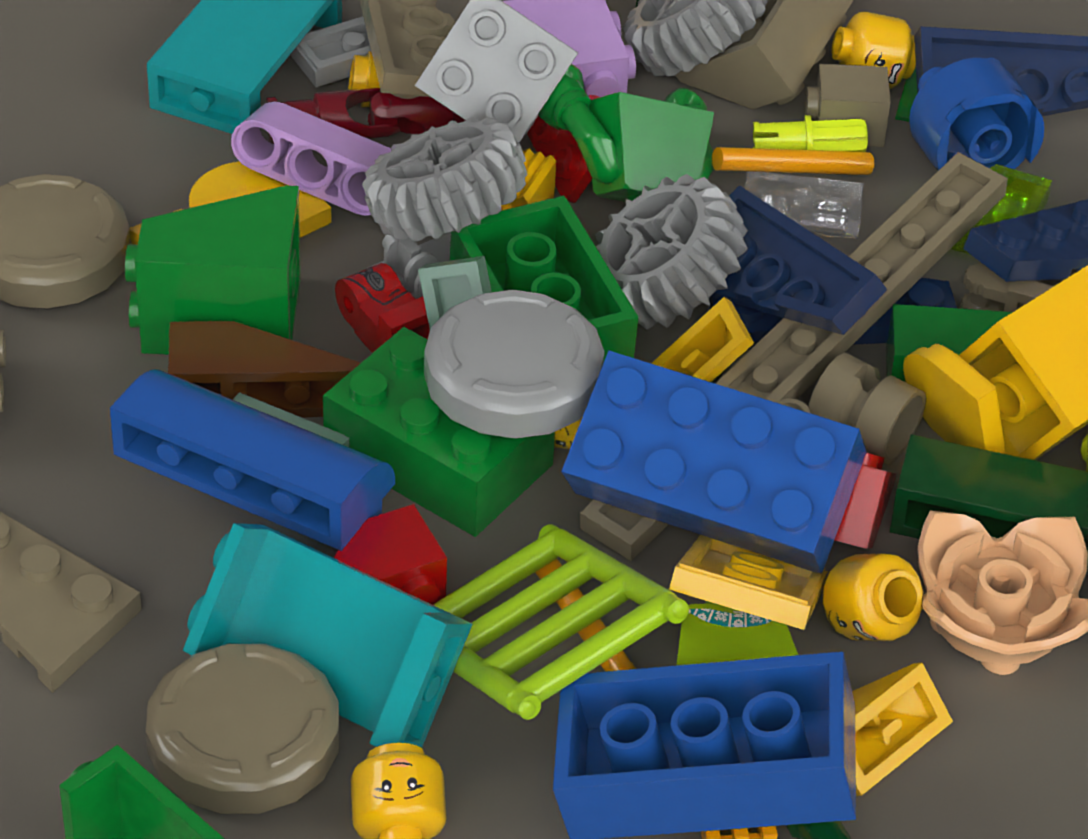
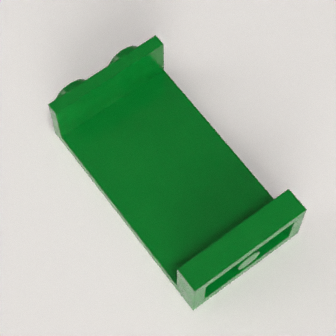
[59,744,225,839]

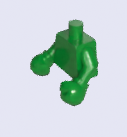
[538,64,714,202]

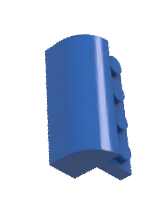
[110,369,395,551]

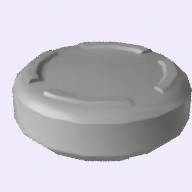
[424,290,604,439]

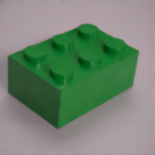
[449,196,638,361]
[323,327,555,537]

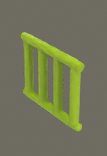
[433,524,689,720]

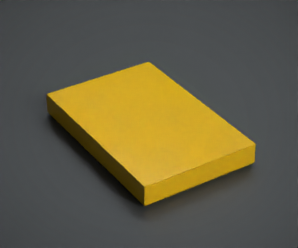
[669,535,828,630]

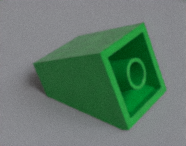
[125,185,301,355]

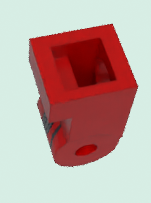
[335,263,430,353]

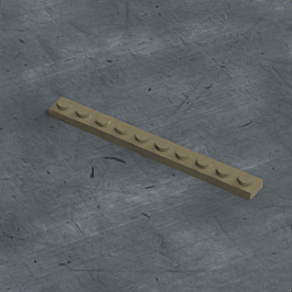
[580,152,1008,561]

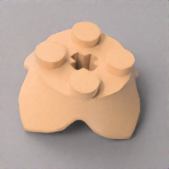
[917,510,1088,675]

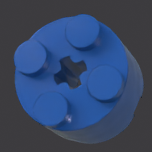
[909,58,1044,184]

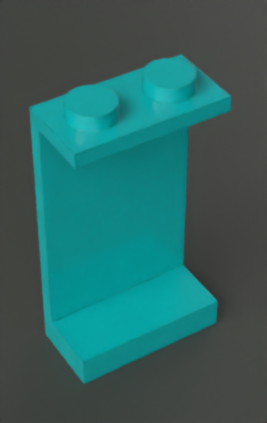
[147,0,342,134]
[182,523,472,748]

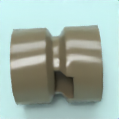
[808,352,926,465]

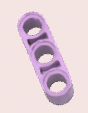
[231,102,391,216]

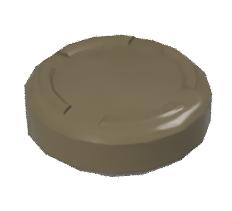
[0,174,130,309]
[146,644,339,814]

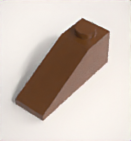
[168,321,361,418]

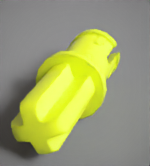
[753,115,868,152]

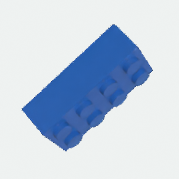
[561,350,867,574]
[553,651,856,839]

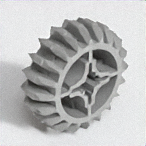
[623,0,768,77]
[362,118,528,241]
[595,174,748,330]

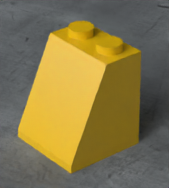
[959,265,1088,460]

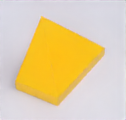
[651,297,754,382]
[852,662,953,796]

